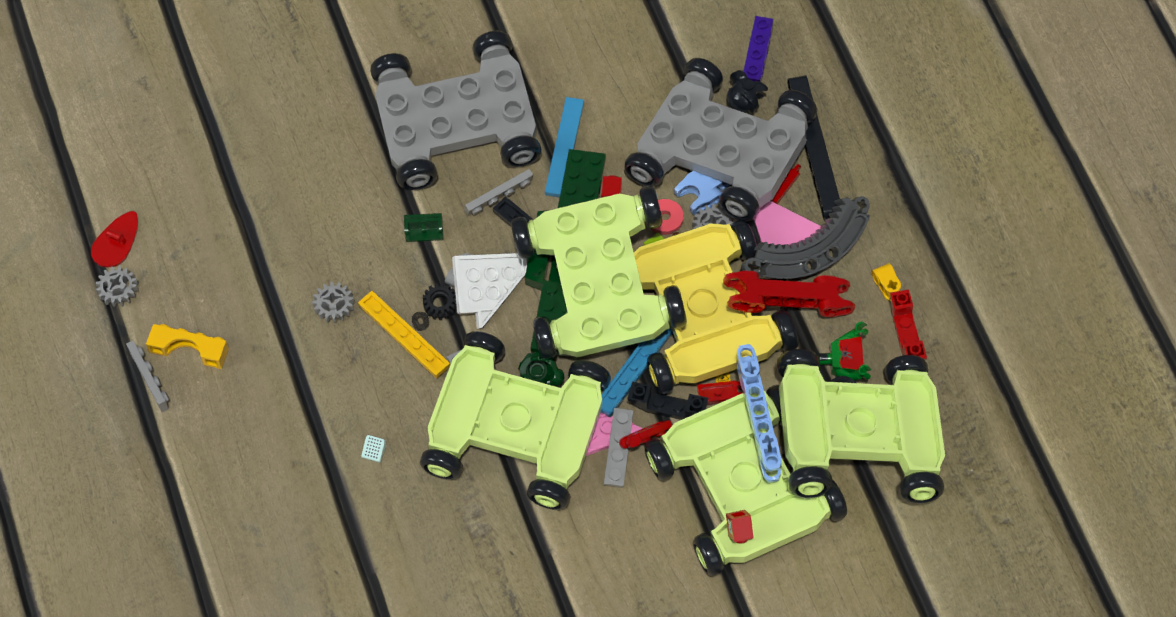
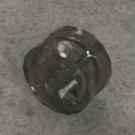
[412,312,429,331]

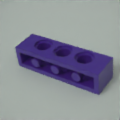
[743,16,773,82]

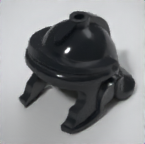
[727,70,768,114]

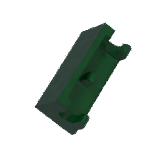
[404,213,444,242]

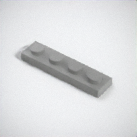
[464,169,533,216]
[126,340,169,412]
[604,408,634,488]

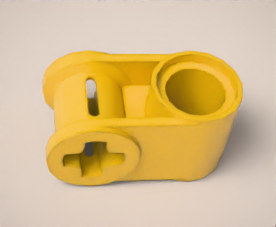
[871,263,901,301]

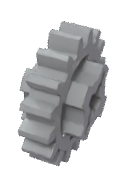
[693,204,733,229]
[96,266,138,307]
[312,282,354,323]

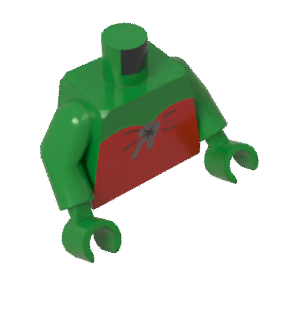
[819,321,871,380]

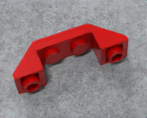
[890,289,927,360]

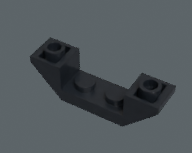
[628,382,709,420]

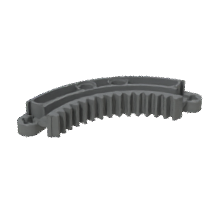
[742,196,870,280]

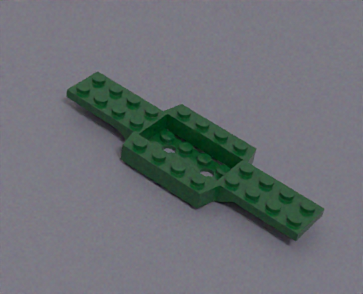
[525,149,606,357]

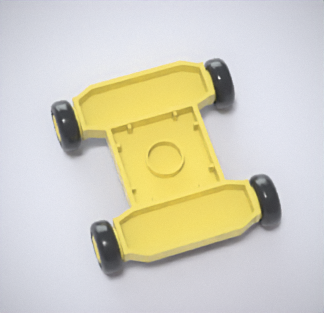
[634,220,799,395]

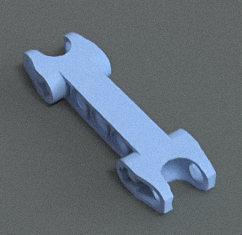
[674,171,731,215]
[737,344,781,483]

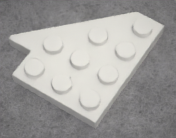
[452,253,527,329]

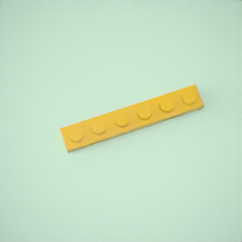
[358,291,450,379]

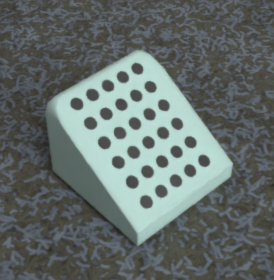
[361,435,387,463]

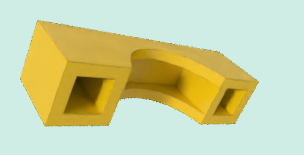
[146,324,229,369]

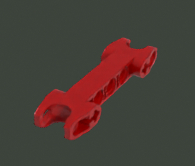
[723,270,855,317]

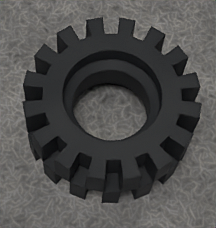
[422,283,457,321]

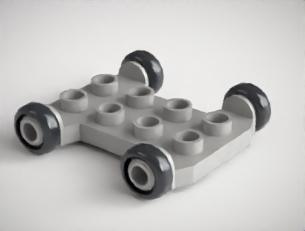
[370,31,541,190]
[624,58,818,221]

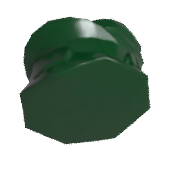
[518,352,564,386]

